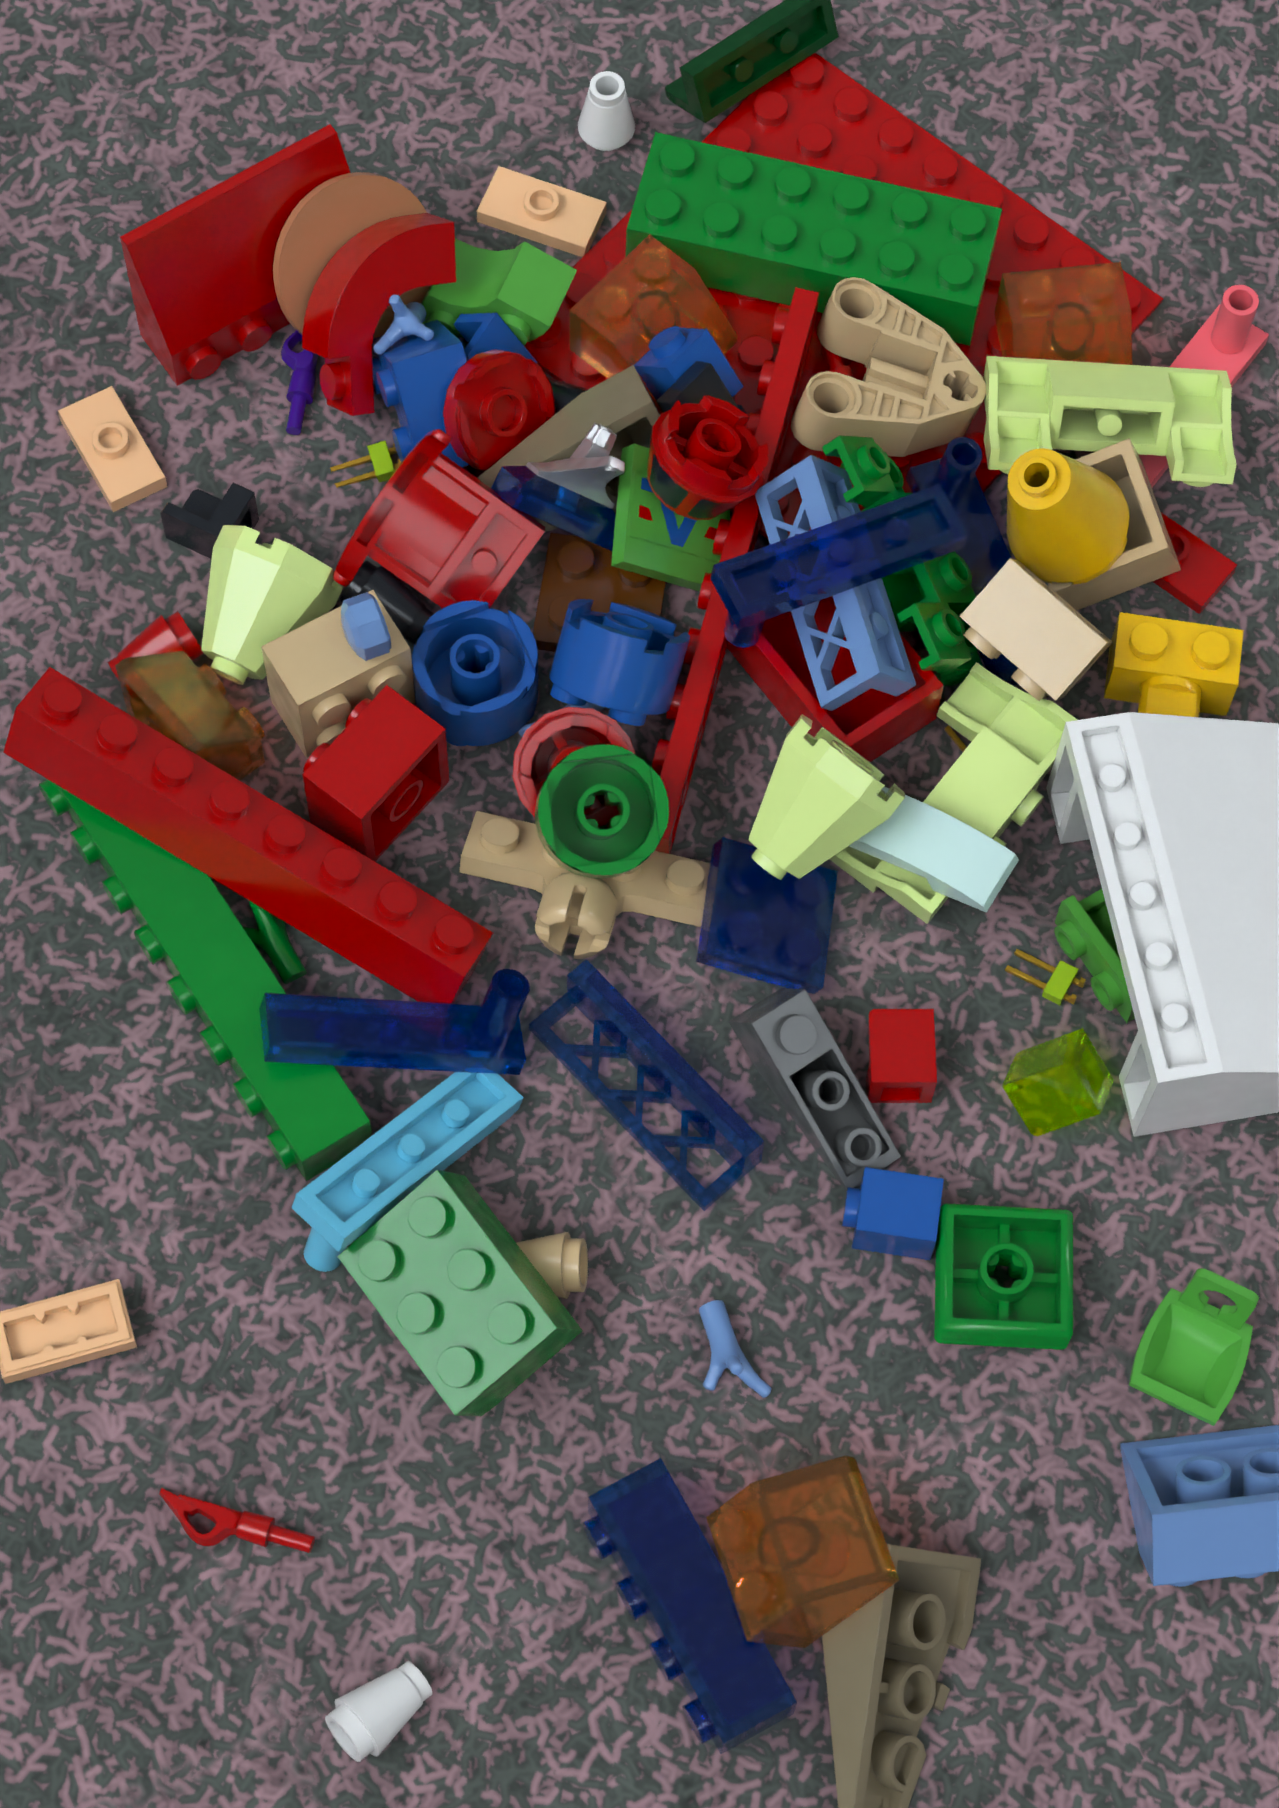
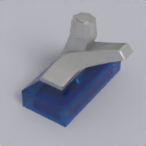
[491,423,625,551]

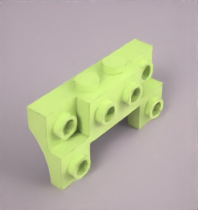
[983,356,1237,487]
[829,662,1077,924]

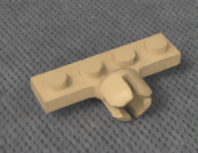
[460,811,722,959]

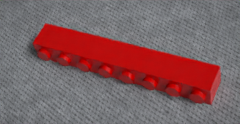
[3,667,493,1017]

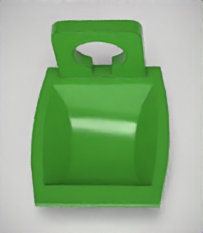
[1129,1268,1259,1426]

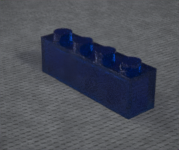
[583,1458,797,1754]

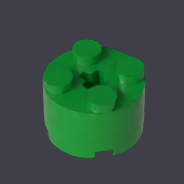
[535,744,669,879]

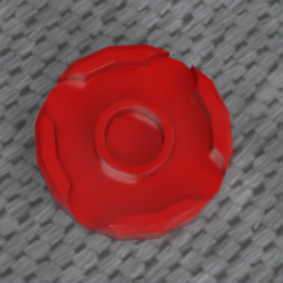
[443,349,555,470]

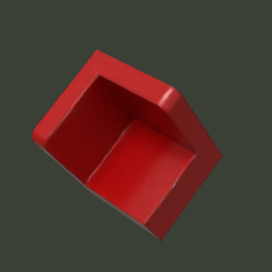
[866,1009,937,1103]

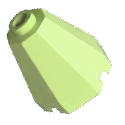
[201,525,344,685]
[748,714,905,880]

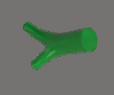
[242,901,307,985]

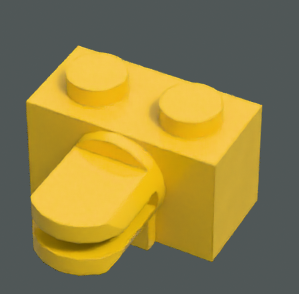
[1104,612,1244,717]

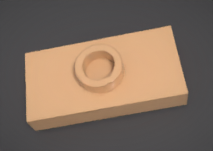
[477,166,607,257]
[58,386,168,512]
[0,1279,137,1384]

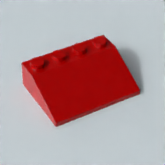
[120,124,351,386]

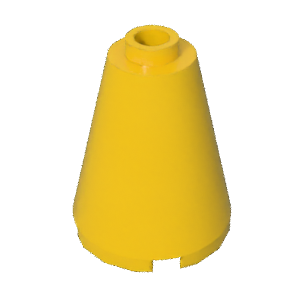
[1007,448,1130,585]

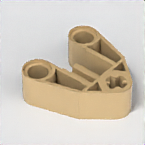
[791,277,986,457]

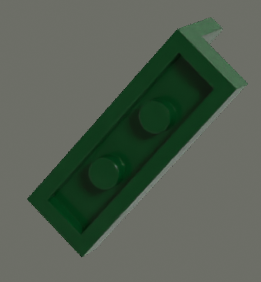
[665,0,839,123]

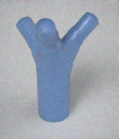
[373,294,434,355]
[699,1300,771,1398]

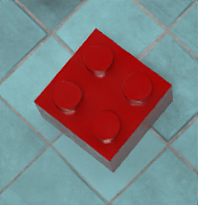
[302,685,449,862]

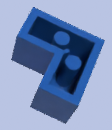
[372,320,469,467]

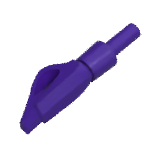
[281,330,318,435]

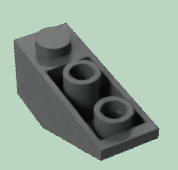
[728,988,901,1191]

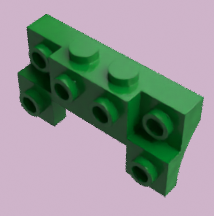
[822,435,983,686]

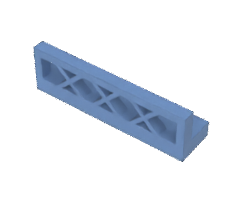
[755,455,916,711]

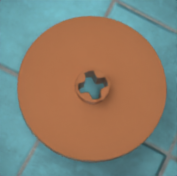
[273,172,430,339]

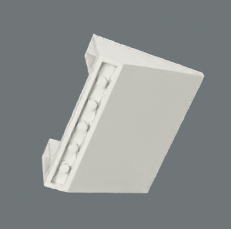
[1046,712,1279,1137]

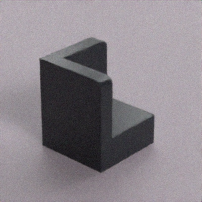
[160,482,259,559]

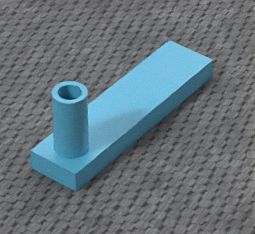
[292,1055,524,1272]

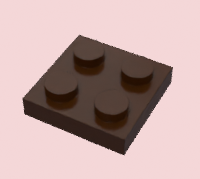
[533,533,667,652]

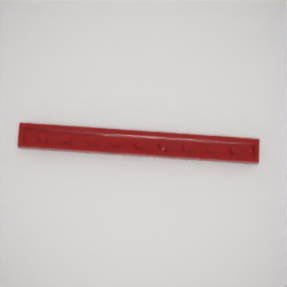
[652,287,819,854]

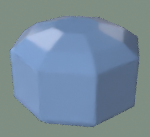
[341,592,391,661]

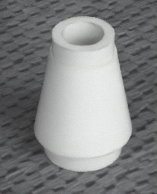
[578,71,635,151]
[325,1661,432,1762]

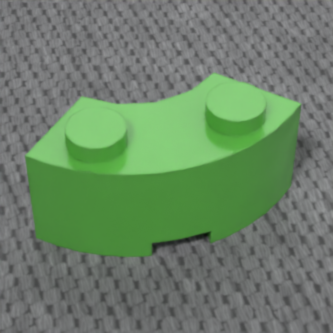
[421,239,577,345]

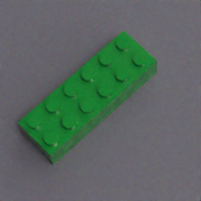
[625,132,1002,346]

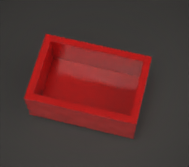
[727,557,944,762]

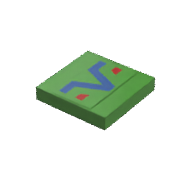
[611,444,730,592]

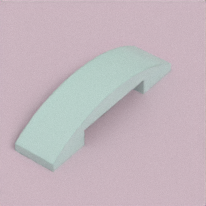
[849,787,1019,912]

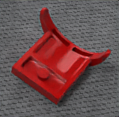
[333,429,546,608]

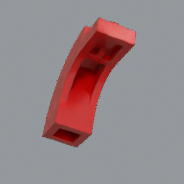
[302,213,456,416]

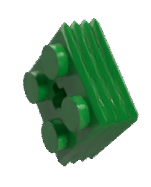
[934,1203,1073,1350]

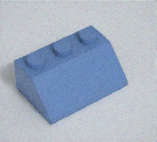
[1120,1425,1279,1587]

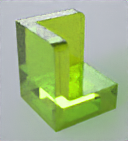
[1002,1028,1114,1136]

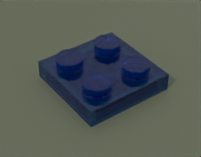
[696,837,838,994]

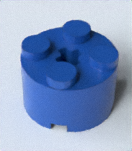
[549,599,690,726]
[412,600,539,746]

